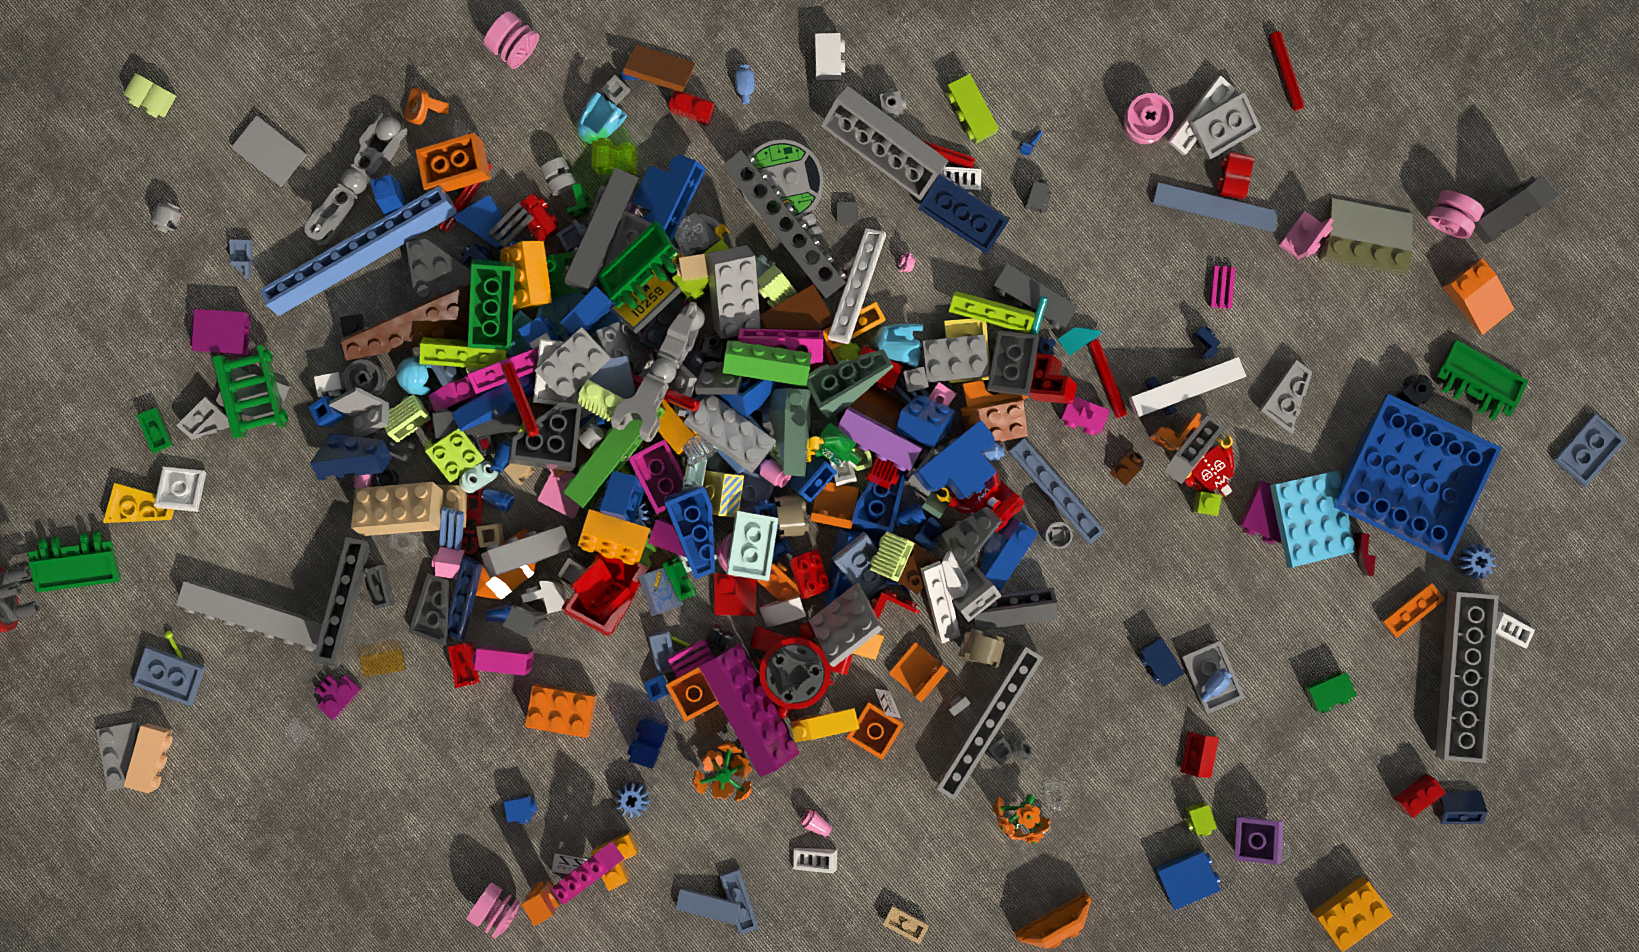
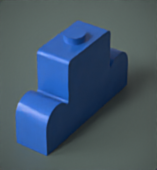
[633,155,706,242]
[913,420,996,500]

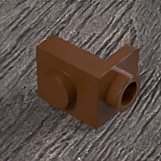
[1110,449,1145,486]

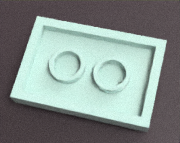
[726,511,778,581]

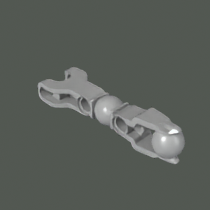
[305,113,407,246]
[611,302,705,442]

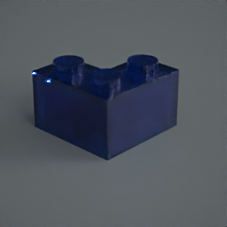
[627,716,669,769]

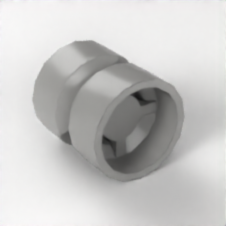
[540,157,577,196]
[1042,521,1073,549]

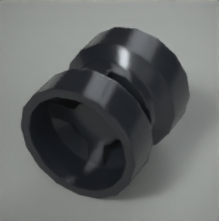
[374,468,399,487]
[705,623,734,652]

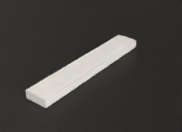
[828,228,886,344]
[1129,357,1246,418]

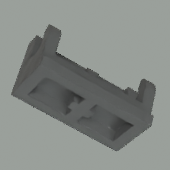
[373,428,419,462]
[364,564,396,610]

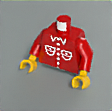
[1184,433,1235,497]
[937,463,1002,514]

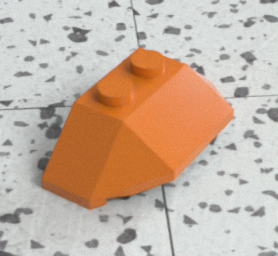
[476,528,536,599]
[1014,892,1091,949]

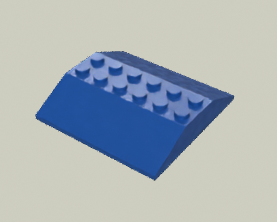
[1334,394,1502,561]

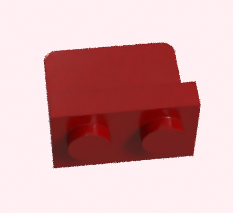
[993,480,1025,533]
[790,549,831,599]
[570,559,631,621]
[870,589,920,619]

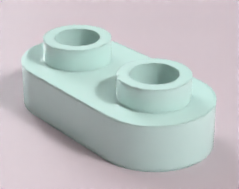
[459,461,498,493]

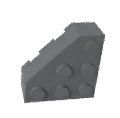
[1473,175,1559,244]
[406,239,471,305]
[508,402,582,471]

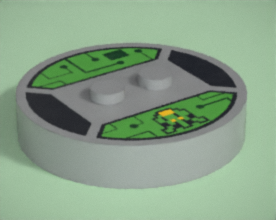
[742,140,823,225]

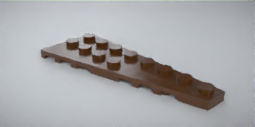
[341,283,471,361]

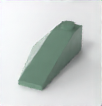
[807,349,893,419]
[770,388,813,477]

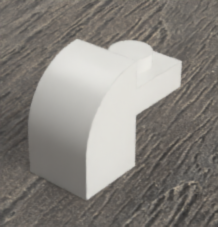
[521,580,568,614]

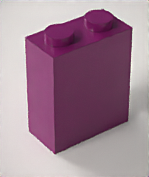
[189,309,251,355]
[1237,480,1281,545]

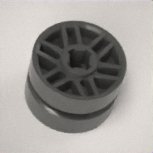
[343,359,387,397]

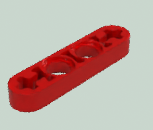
[461,478,484,555]

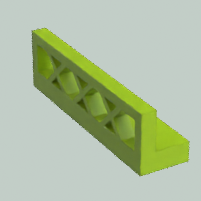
[949,291,1035,334]
[420,337,508,369]

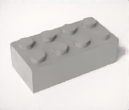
[707,245,760,339]

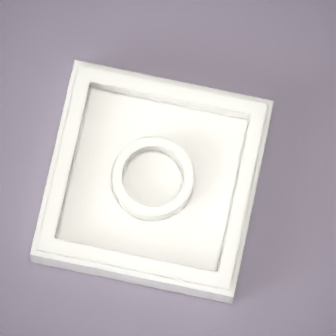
[154,466,206,512]

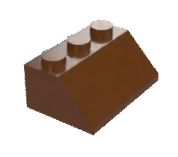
[838,386,907,431]

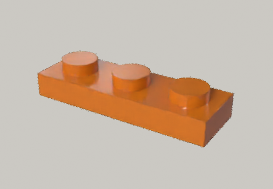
[1381,583,1445,638]

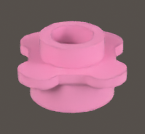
[898,252,915,272]

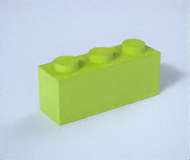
[945,74,999,144]

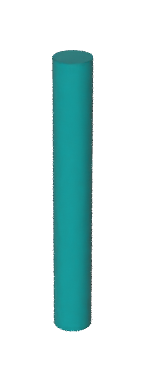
[1029,296,1048,335]

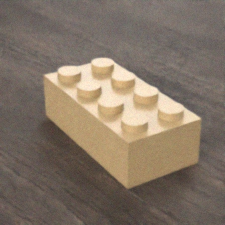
[351,482,443,536]

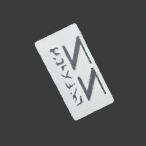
[875,689,901,718]
[552,854,588,874]

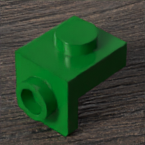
[566,183,590,218]

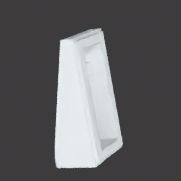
[941,167,981,191]
[942,551,969,600]
[1496,612,1535,649]
[793,848,837,873]

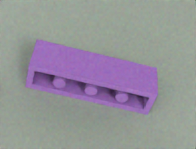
[837,406,923,471]

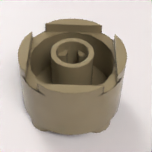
[773,494,809,539]
[958,629,1005,668]

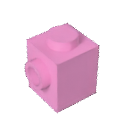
[928,383,956,406]
[432,547,465,579]

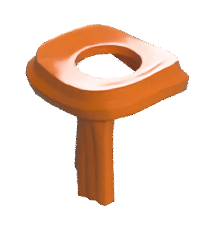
[404,87,450,125]

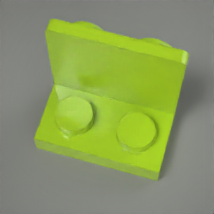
[424,428,484,483]

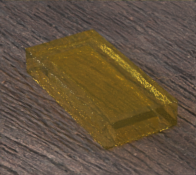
[360,649,406,677]

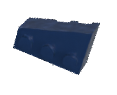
[310,434,392,480]

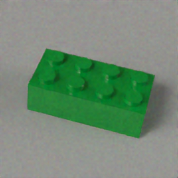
[468,259,515,350]

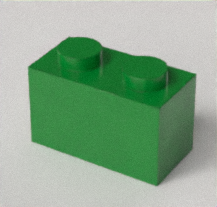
[1303,671,1357,713]

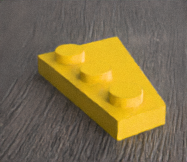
[103,483,174,523]

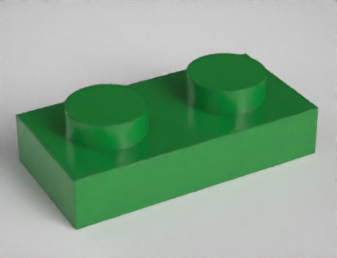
[136,407,174,454]

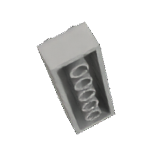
[821,86,948,200]

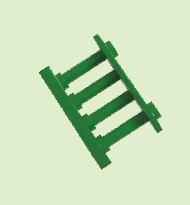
[212,345,288,439]

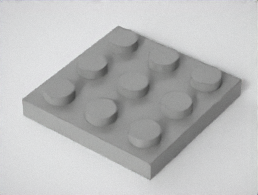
[809,583,883,667]

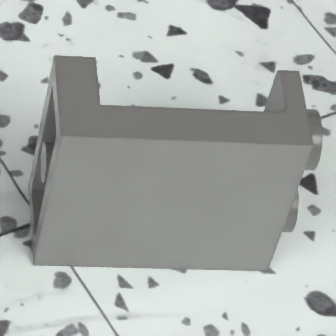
[952,560,1001,622]

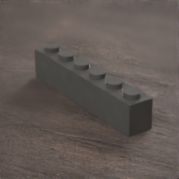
[563,168,639,294]
[313,537,371,667]

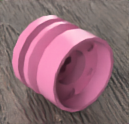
[484,11,539,69]
[466,882,521,939]

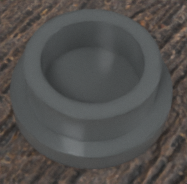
[1013,740,1032,761]

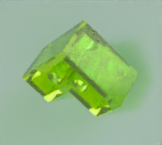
[591,138,638,175]

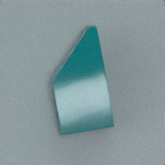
[1057,326,1103,356]

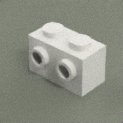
[815,33,845,80]

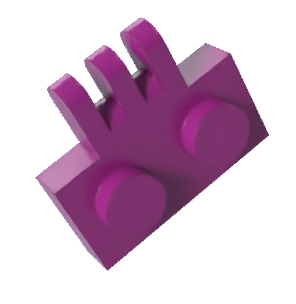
[314,673,362,721]

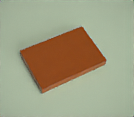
[623,45,695,92]

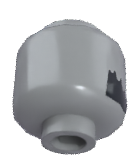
[150,201,182,233]

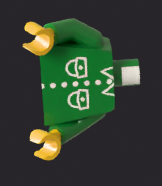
[806,423,861,468]

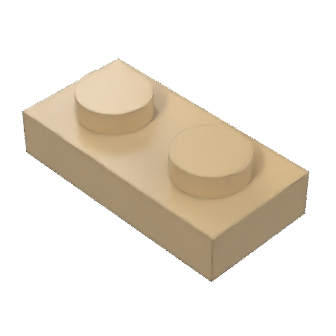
[882,905,929,945]

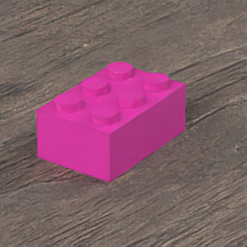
[629,439,685,514]

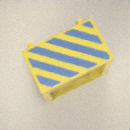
[703,470,744,517]

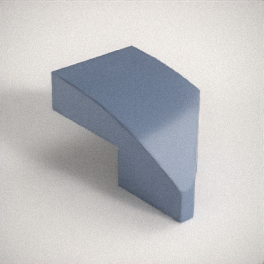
[229,239,253,279]

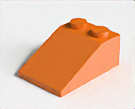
[1442,258,1514,335]

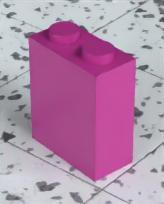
[472,646,534,676]

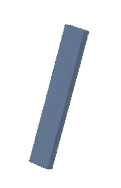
[1152,183,1279,232]
[1008,437,1105,545]

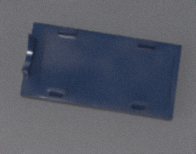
[918,173,1011,254]

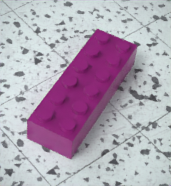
[699,643,800,777]

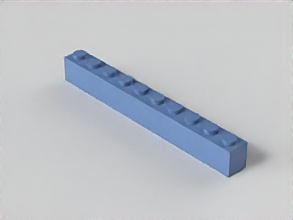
[260,185,457,316]

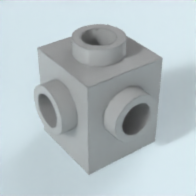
[876,89,906,120]

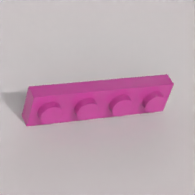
[468,346,539,394]

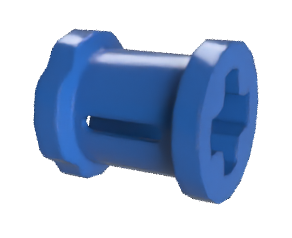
[772,538,793,562]

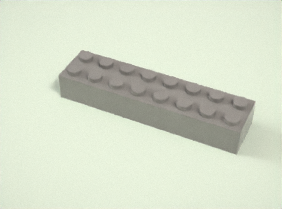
[1435,591,1499,763]

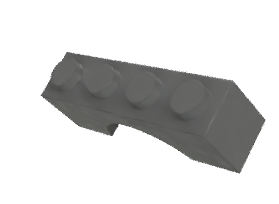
[503,602,549,637]

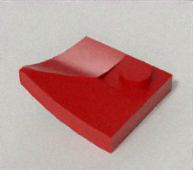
[714,573,756,616]

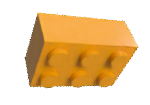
[500,241,552,311]
[578,509,650,565]
[1311,876,1393,952]

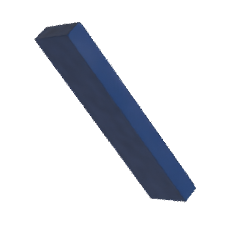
[447,556,483,640]

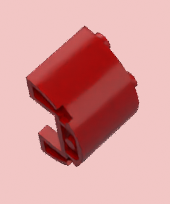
[561,552,649,638]

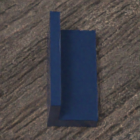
[1439,791,1488,824]

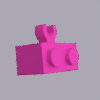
[1059,397,1110,436]

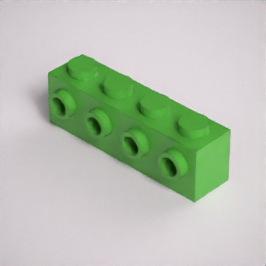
[723,340,812,386]

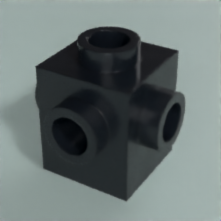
[700,332,728,362]
[1396,374,1435,407]

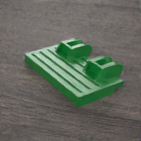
[597,221,678,309]
[1437,340,1528,420]
[28,531,121,593]

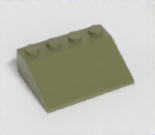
[1319,198,1413,275]

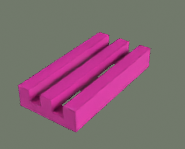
[1210,265,1235,309]
[667,638,714,678]

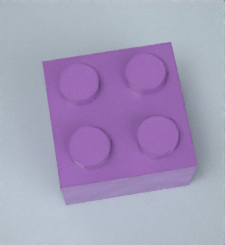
[1235,816,1284,865]

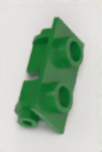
[662,556,696,602]

